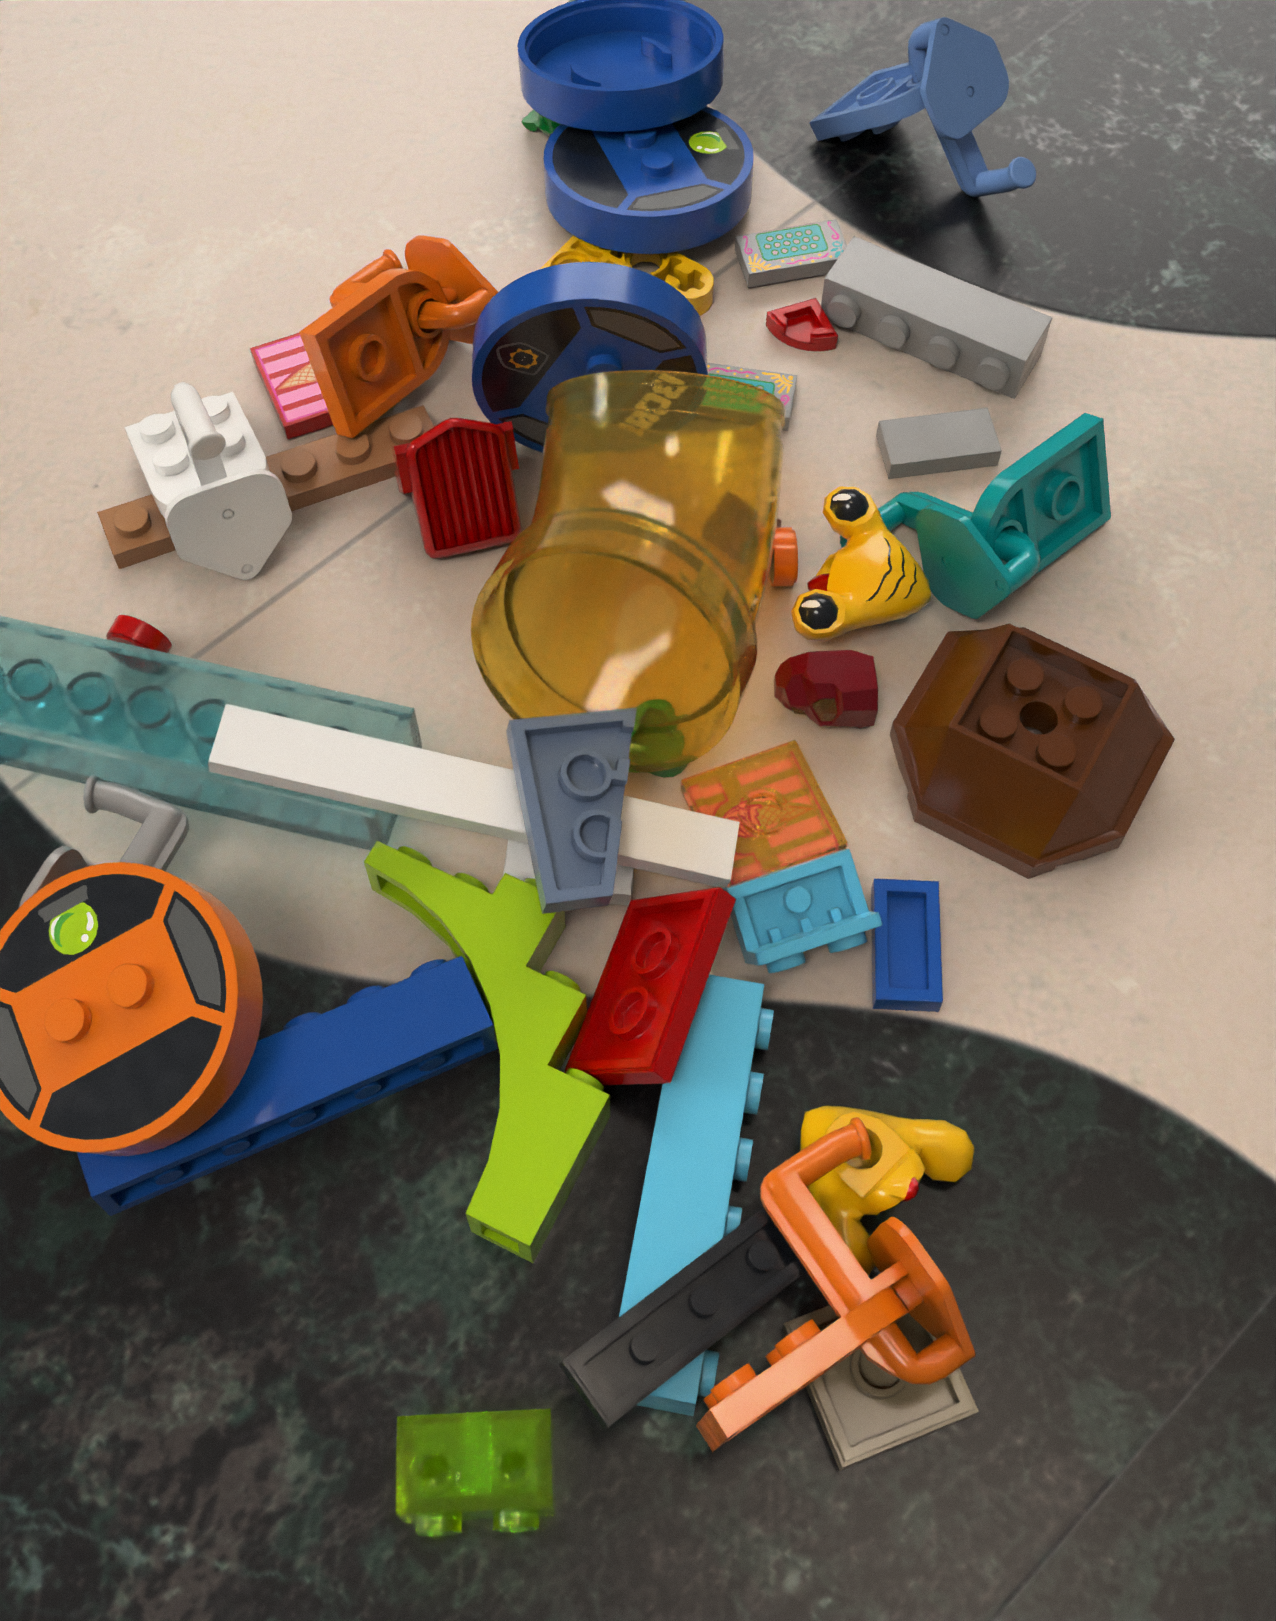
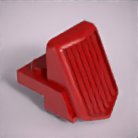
[391,418,522,559]

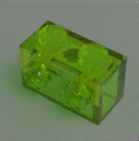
[396,1409,556,1536]

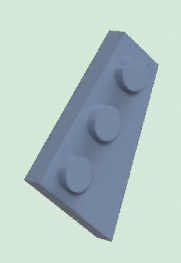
[506,707,637,914]

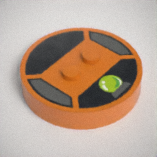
[0,862,263,1156]

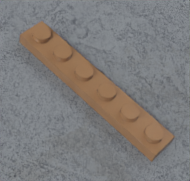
[97,405,434,569]

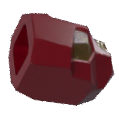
[774,650,878,728]

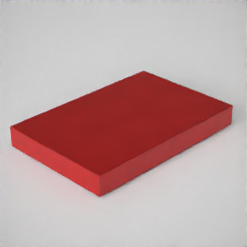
[565,887,736,1085]

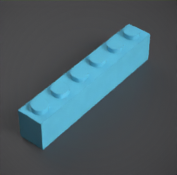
[619,975,774,1416]

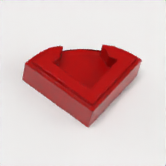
[766,298,838,351]

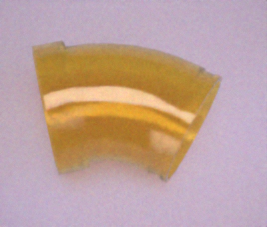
[471,370,786,773]

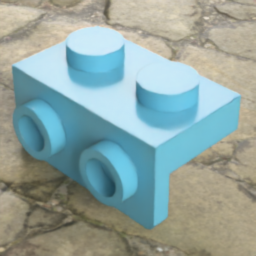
[722,849,883,973]

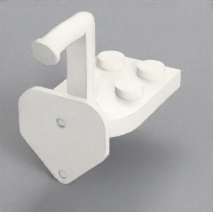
[125,382,292,580]

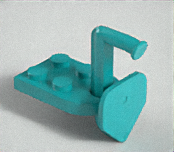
[840,413,1111,619]

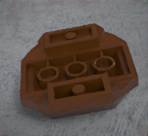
[890,623,1175,879]

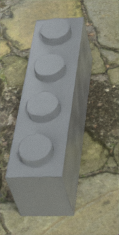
[821,236,1052,399]

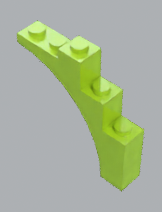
[364,841,610,1263]

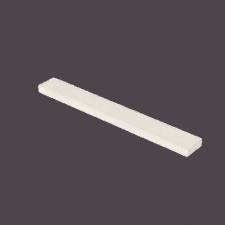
[208,704,740,888]

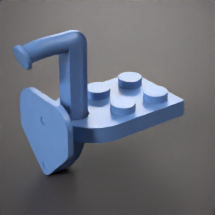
[809,17,1036,197]

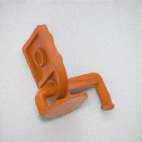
[299,235,498,438]
[696,1117,976,1452]

